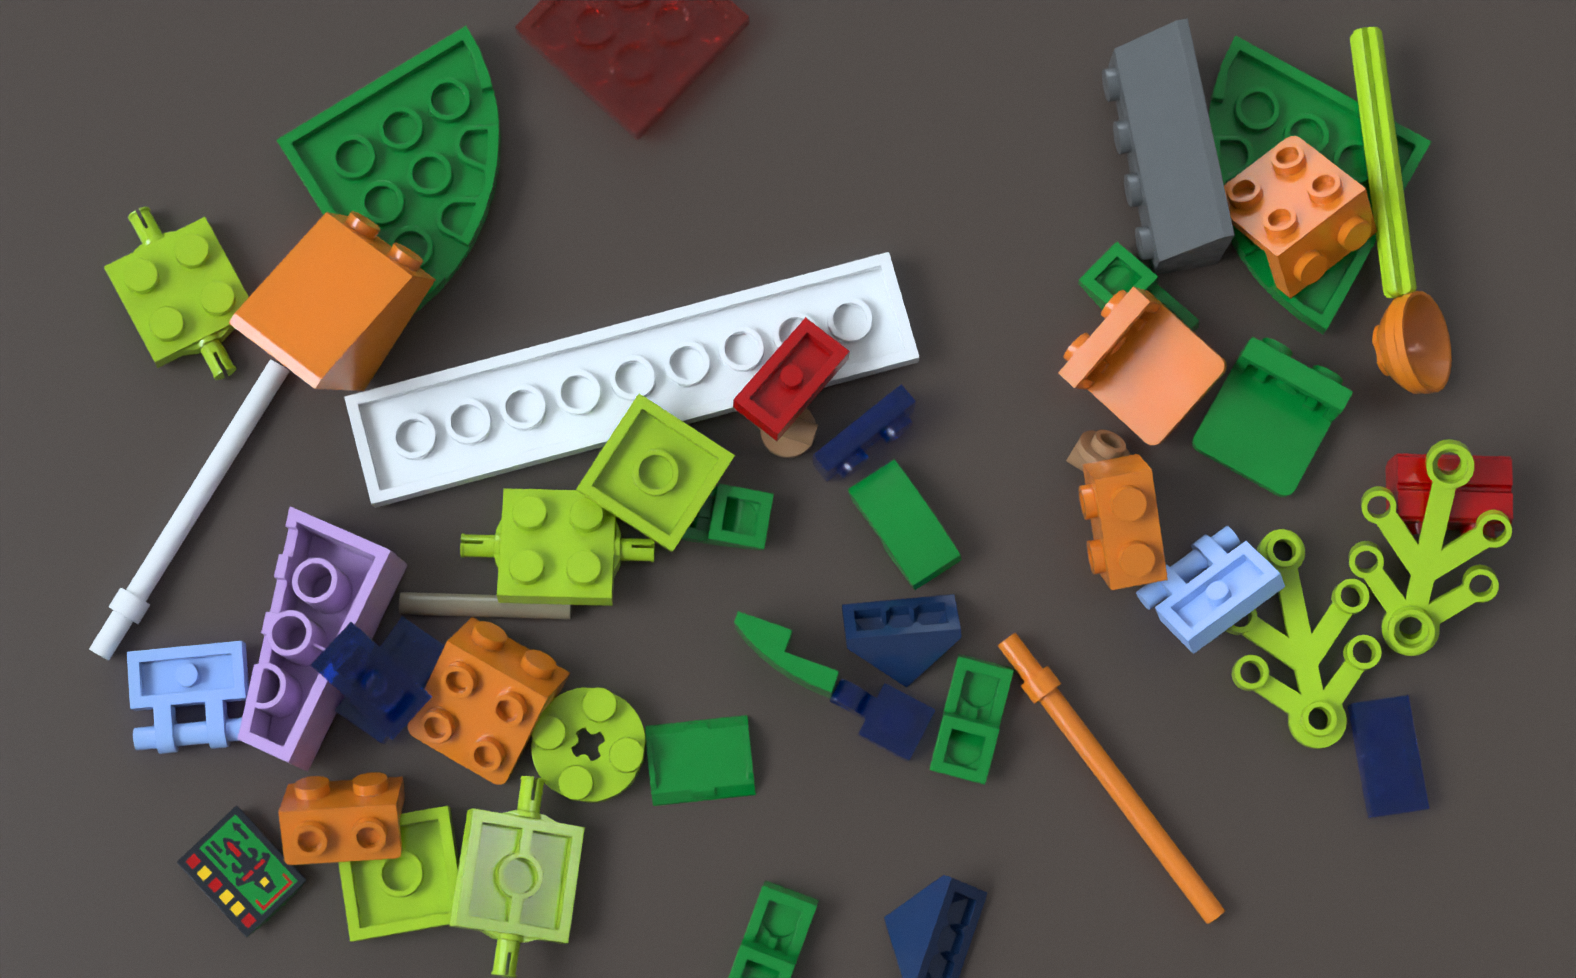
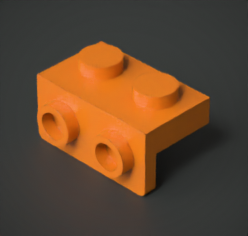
[278,772,405,865]

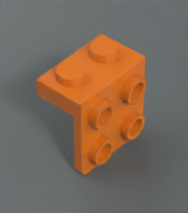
[1224,136,1377,299]
[1058,287,1227,445]
[408,617,570,785]

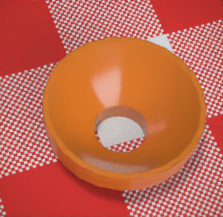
[1372,291,1452,394]

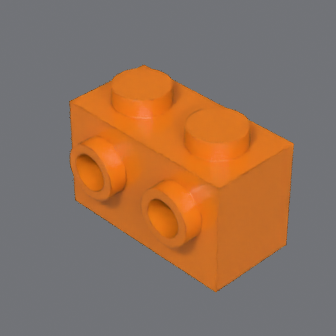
[1078,454,1168,590]

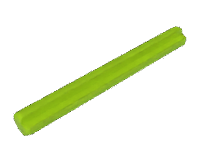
[1350,27,1417,299]

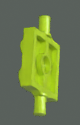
[104,207,249,380]
[460,488,655,606]
[450,776,585,978]

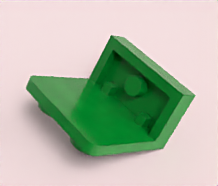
[1192,336,1353,498]

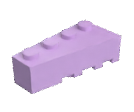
[237,506,407,772]

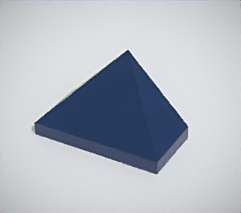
[842,594,961,688]
[884,875,988,978]

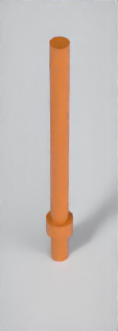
[998,632,1226,924]

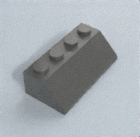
[1102,18,1234,275]

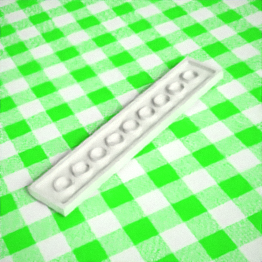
[344,252,919,508]

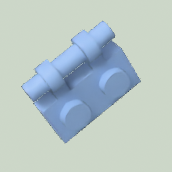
[1136,526,1285,654]
[127,641,249,754]

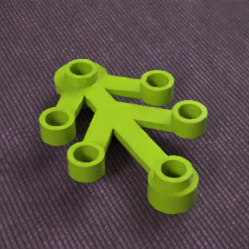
[1348,439,1512,656]
[1226,529,1382,749]

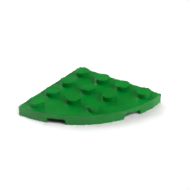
[277,26,501,315]
[1208,35,1431,335]

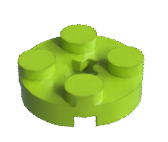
[531,687,646,803]

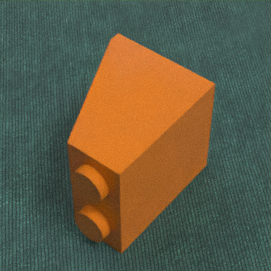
[229,211,436,391]

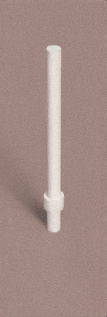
[89,360,289,661]

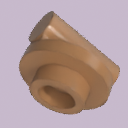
[758,408,819,458]
[1066,429,1130,471]

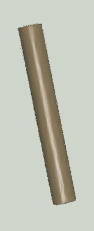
[399,592,572,620]

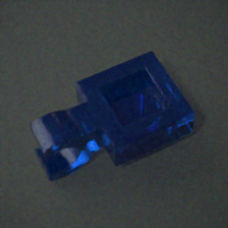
[829,679,935,762]

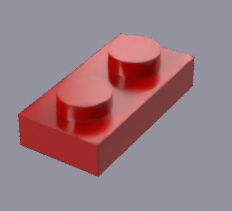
[733,317,850,441]

